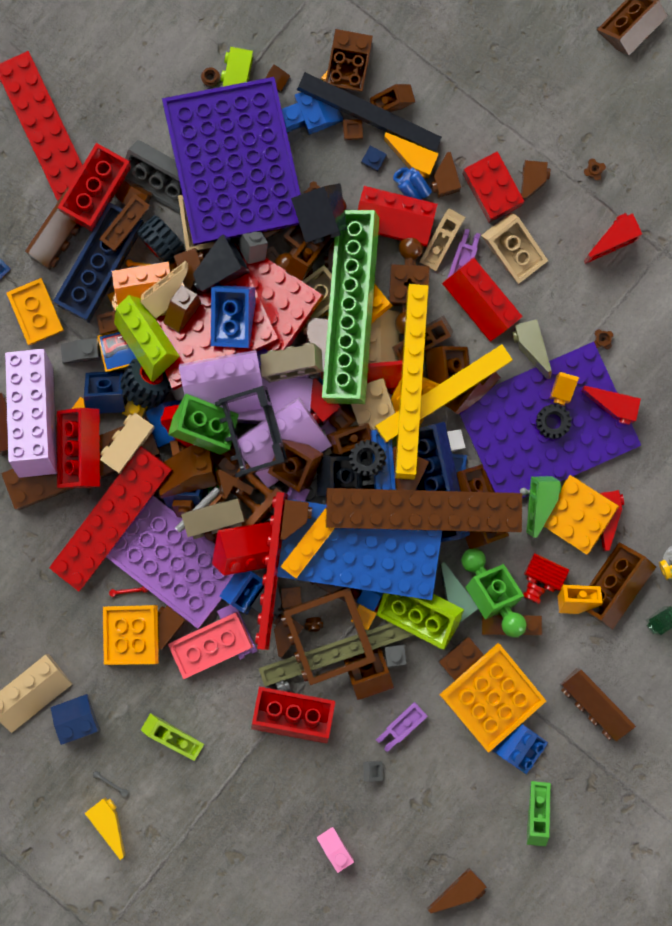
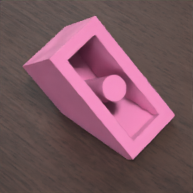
[317,827,354,873]

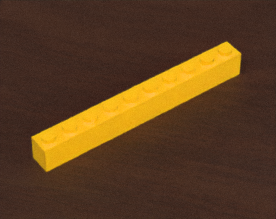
[395,284,428,480]

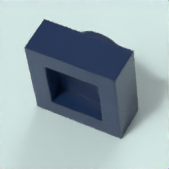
[361,145,387,172]

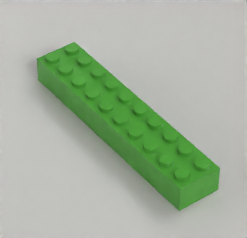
[322,210,380,404]

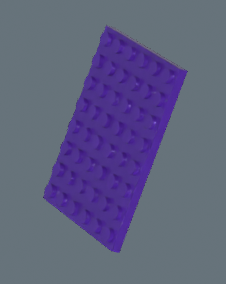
[162,77,301,246]
[459,342,641,499]

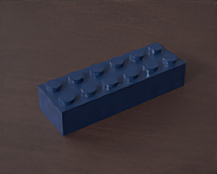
[53,202,144,323]
[416,422,470,542]

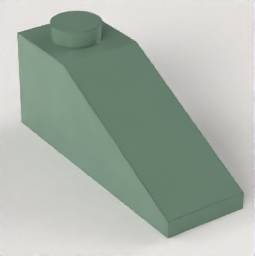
[440,562,478,622]

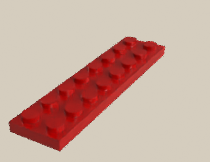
[0,51,83,201]
[49,446,173,591]

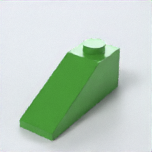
[526,476,561,538]
[527,781,551,846]

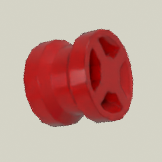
[523,582,546,604]

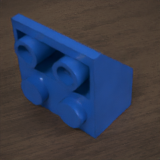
[219,571,265,615]
[492,724,548,775]

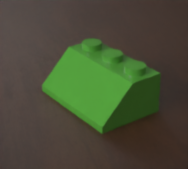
[168,394,239,455]

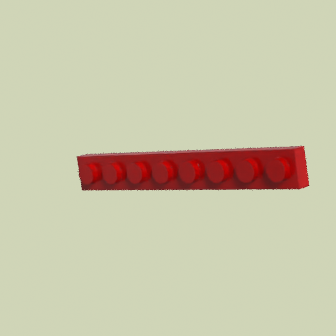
[255,492,288,650]

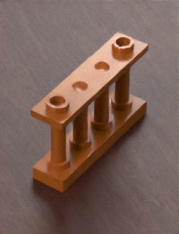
[209,463,281,529]

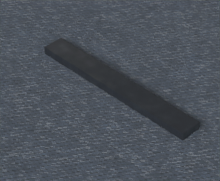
[297,72,442,153]

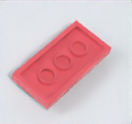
[168,612,253,679]

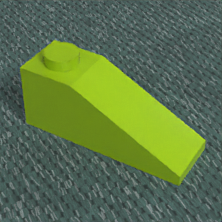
[141,713,204,761]

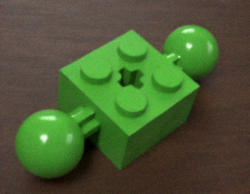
[461,548,527,637]

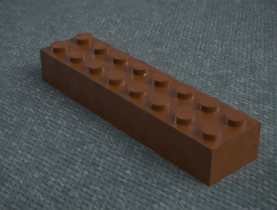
[1,417,161,511]

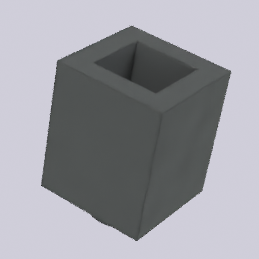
[384,645,407,667]

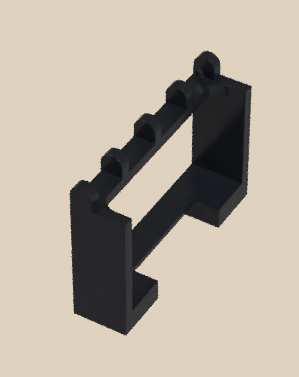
[215,386,289,478]

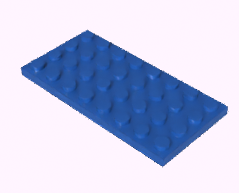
[277,499,442,600]

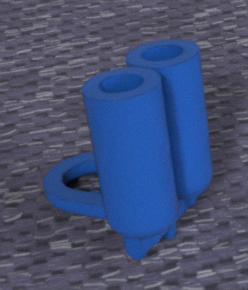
[393,167,432,200]

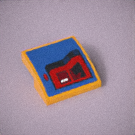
[98,331,137,372]

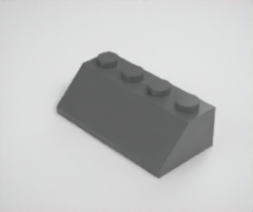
[125,140,182,214]

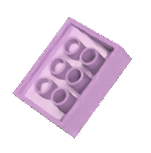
[179,350,263,413]
[238,397,332,488]

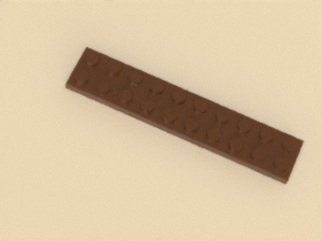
[326,488,522,533]

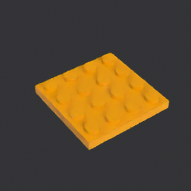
[439,643,546,753]

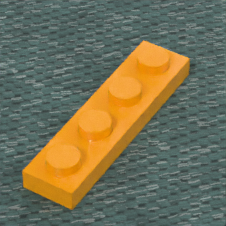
[281,508,335,578]

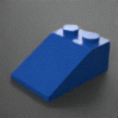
[211,285,255,348]

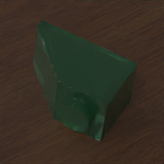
[646,606,672,635]

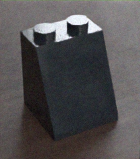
[291,183,347,244]
[193,234,251,294]

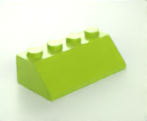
[114,295,180,382]
[377,593,464,650]

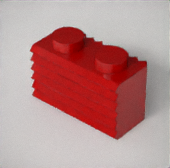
[523,553,569,593]

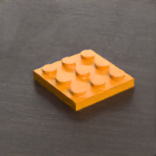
[544,475,619,555]
[103,605,159,665]

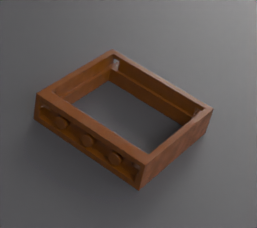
[281,587,376,686]

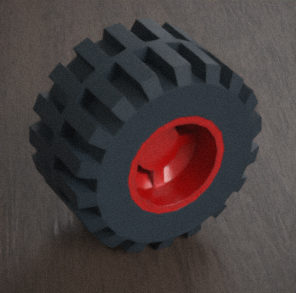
[137,215,186,265]
[120,358,172,408]

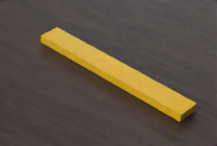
[375,344,513,443]

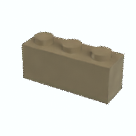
[260,343,323,383]
[181,497,246,539]

